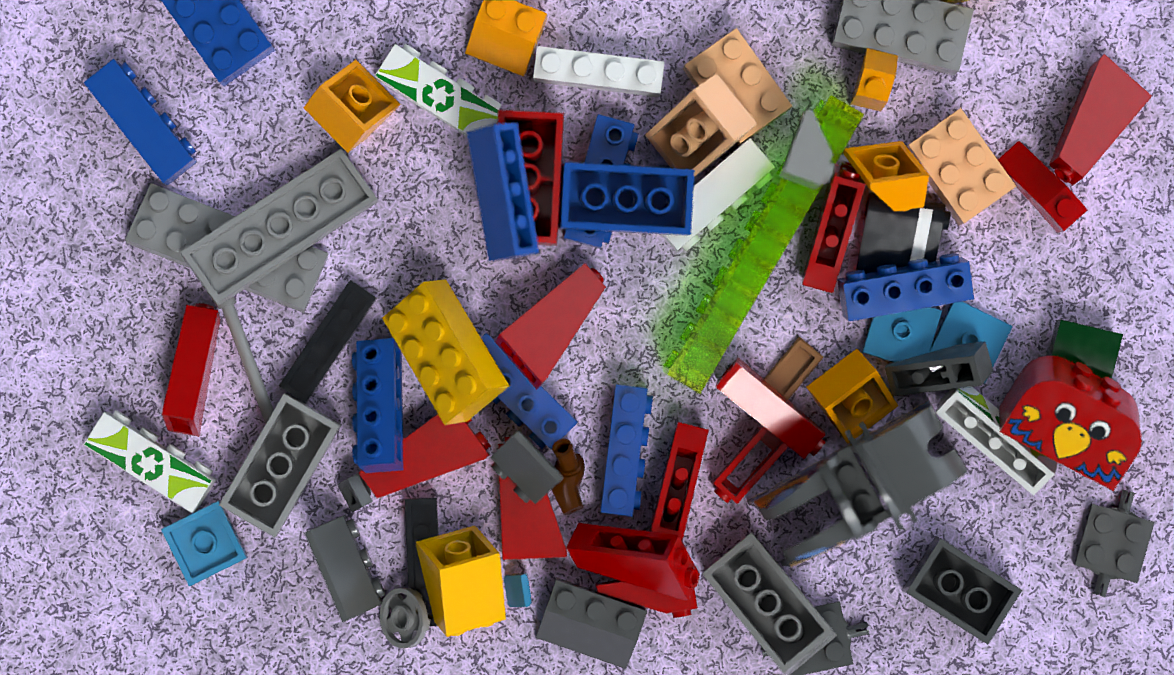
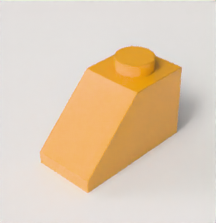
[850,48,898,112]

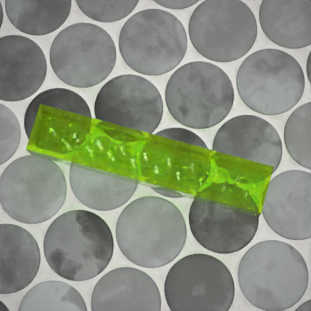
[663,95,864,394]

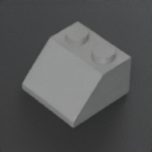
[779,109,835,190]

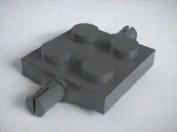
[1074,489,1155,597]
[761,601,870,675]

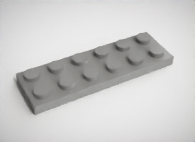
[181,149,378,307]
[125,183,328,313]

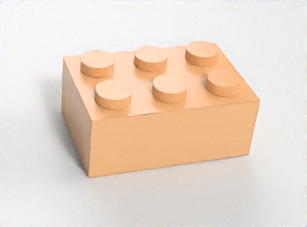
[683,28,792,146]
[645,73,757,177]
[907,108,1017,226]

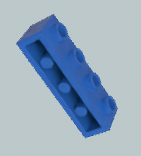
[83,59,197,185]
[564,114,639,249]
[467,123,539,262]
[837,253,974,322]
[481,333,578,449]
[352,338,403,473]
[600,385,653,516]

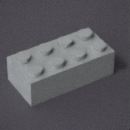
[831,0,974,76]
[219,393,342,537]
[702,532,837,675]

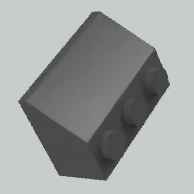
[304,514,385,623]
[536,577,647,669]

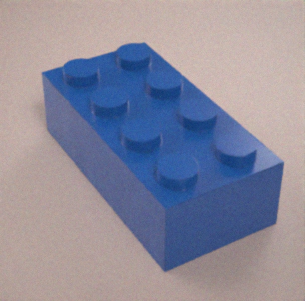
[161,0,276,87]
[558,162,694,236]

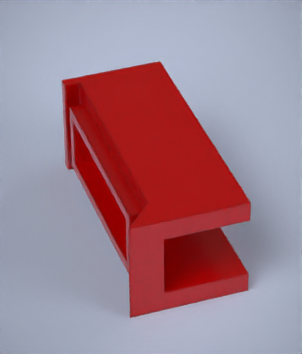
[713,425,788,504]

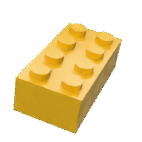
[382,279,509,425]

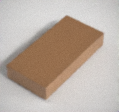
[764,337,824,400]

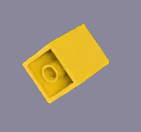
[416,525,506,637]

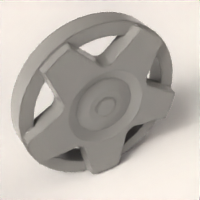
[380,588,430,649]

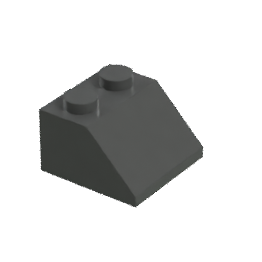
[490,430,564,504]

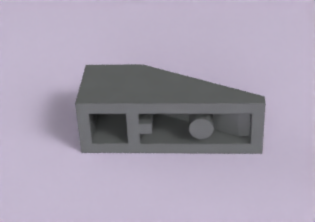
[885,341,993,396]

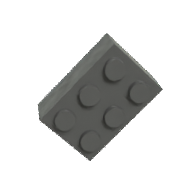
[902,536,1022,645]

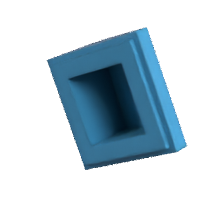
[504,572,532,607]

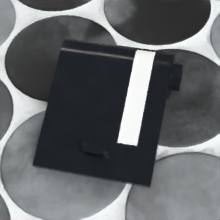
[856,192,951,274]

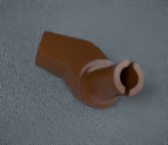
[551,439,585,515]

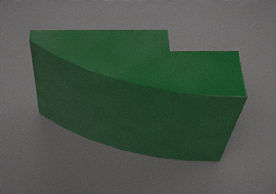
[1046,319,1123,378]

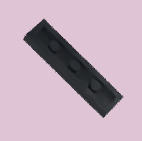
[279,280,377,404]
[404,497,439,627]

